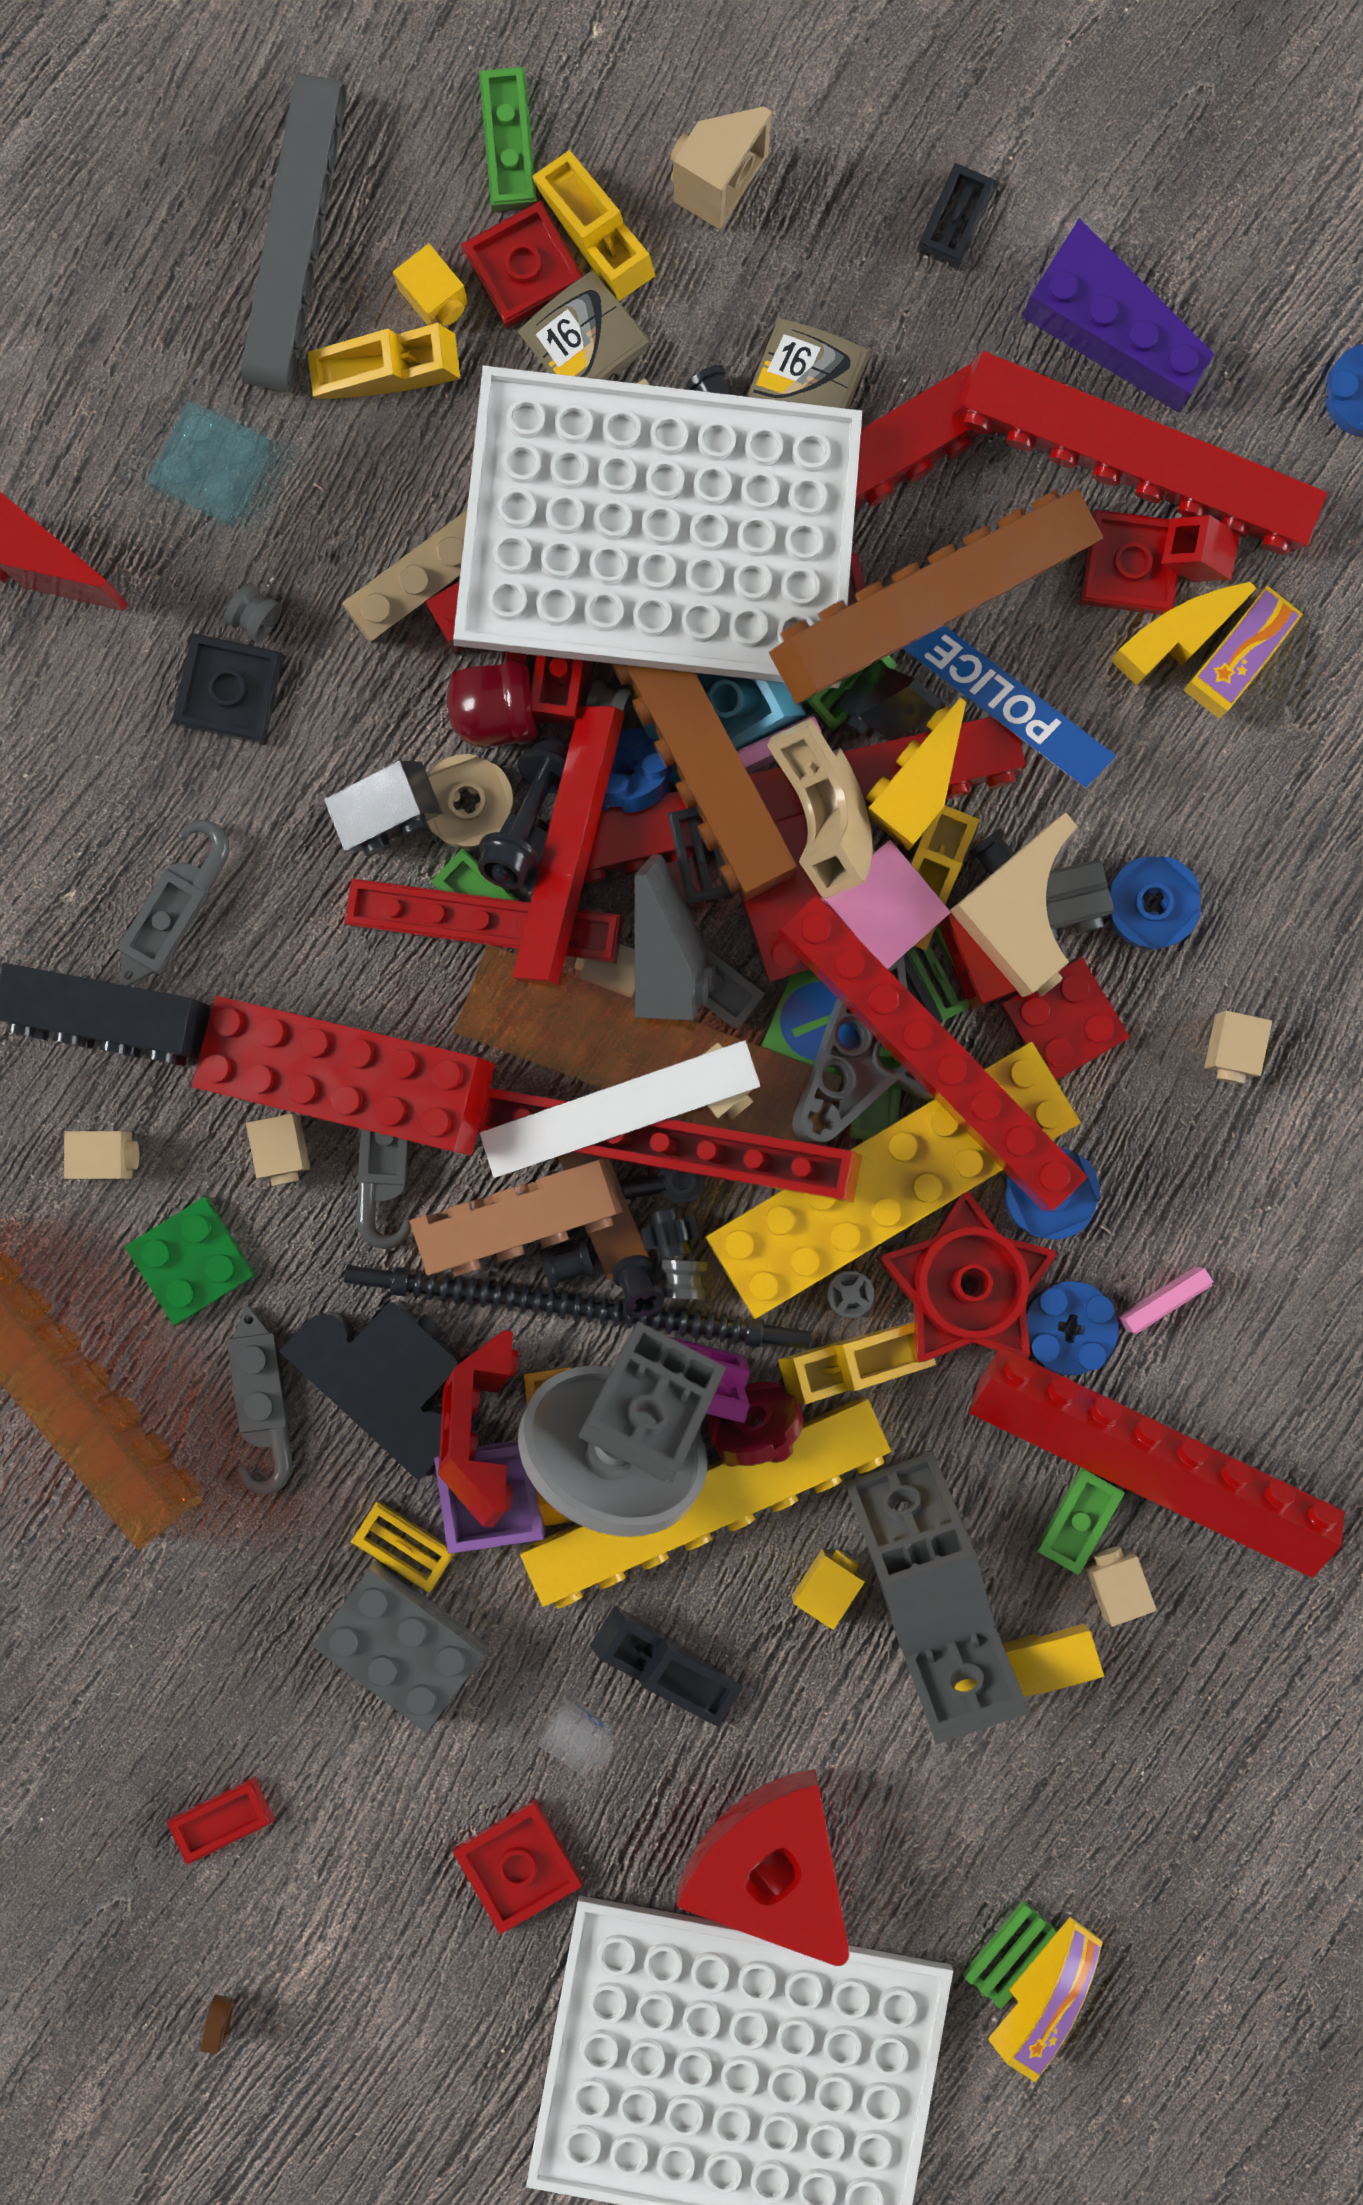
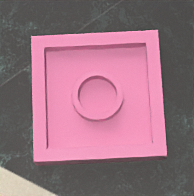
[821,840,951,969]

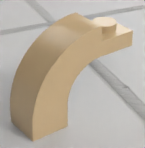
[767,718,872,899]

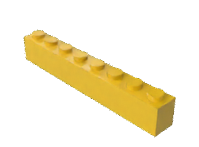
[520,1395,891,1609]

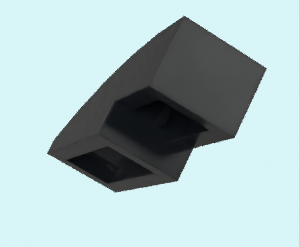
[590,1605,744,1727]

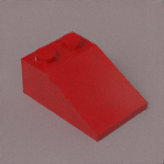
[0,492,129,611]
[738,811,822,982]

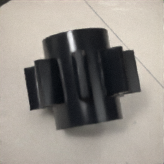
[640,1206,701,1260]

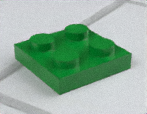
[124,1197,257,1326]

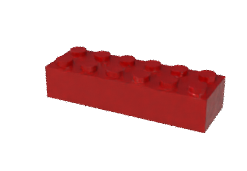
[192,995,495,1156]

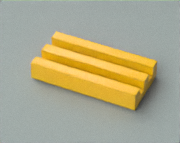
[351,1500,455,1593]

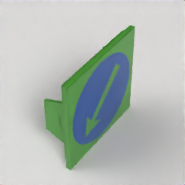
[761,969,859,1078]

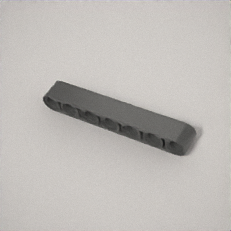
[241,74,347,392]

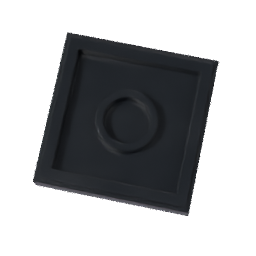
[172,633,285,745]

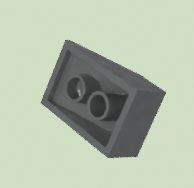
[635,854,716,1020]

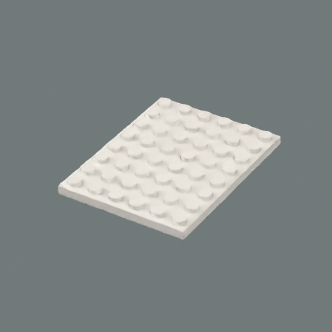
[454,366,862,688]
[526,1895,953,2205]

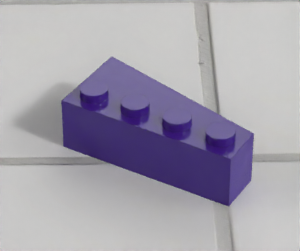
[1022,218,1215,413]

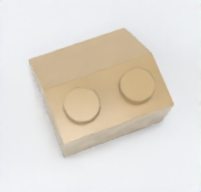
[670,106,772,230]

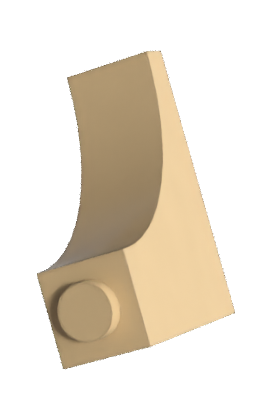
[950,813,1078,997]

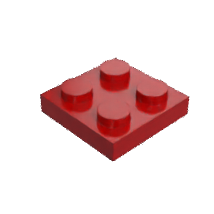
[1000,957,1130,1080]

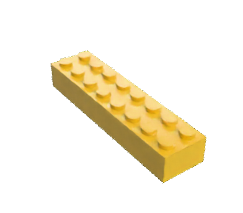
[704,1041,1081,1319]

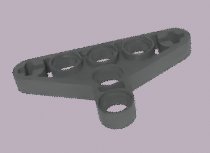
[792,955,934,1145]

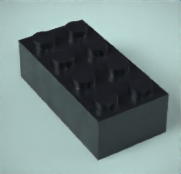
[0,963,211,1067]

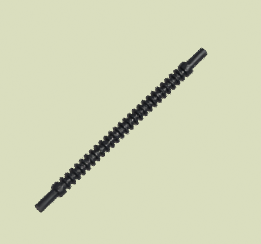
[344,1265,811,1349]

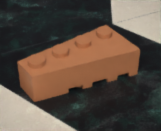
[409,1159,623,1277]

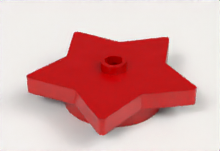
[878,1191,1056,1363]

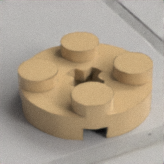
[427,754,514,849]

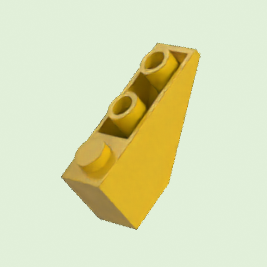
[866,697,966,851]

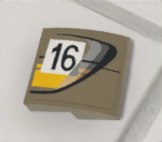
[517,270,652,380]
[747,318,871,409]

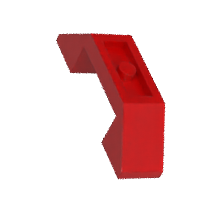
[438,1330,519,1528]

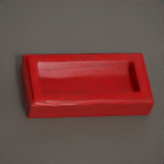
[166,1776,275,1865]

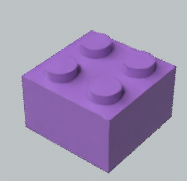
[434,1440,547,1554]

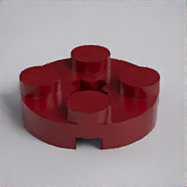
[707,1381,803,1467]

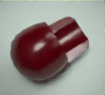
[446,652,540,748]

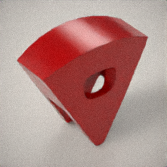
[677,1769,850,1966]

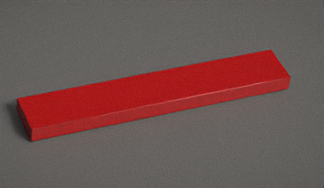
[512,706,625,985]
[344,878,624,964]

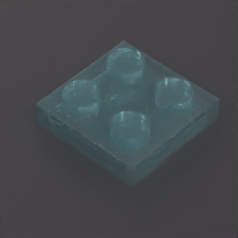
[147,400,274,527]

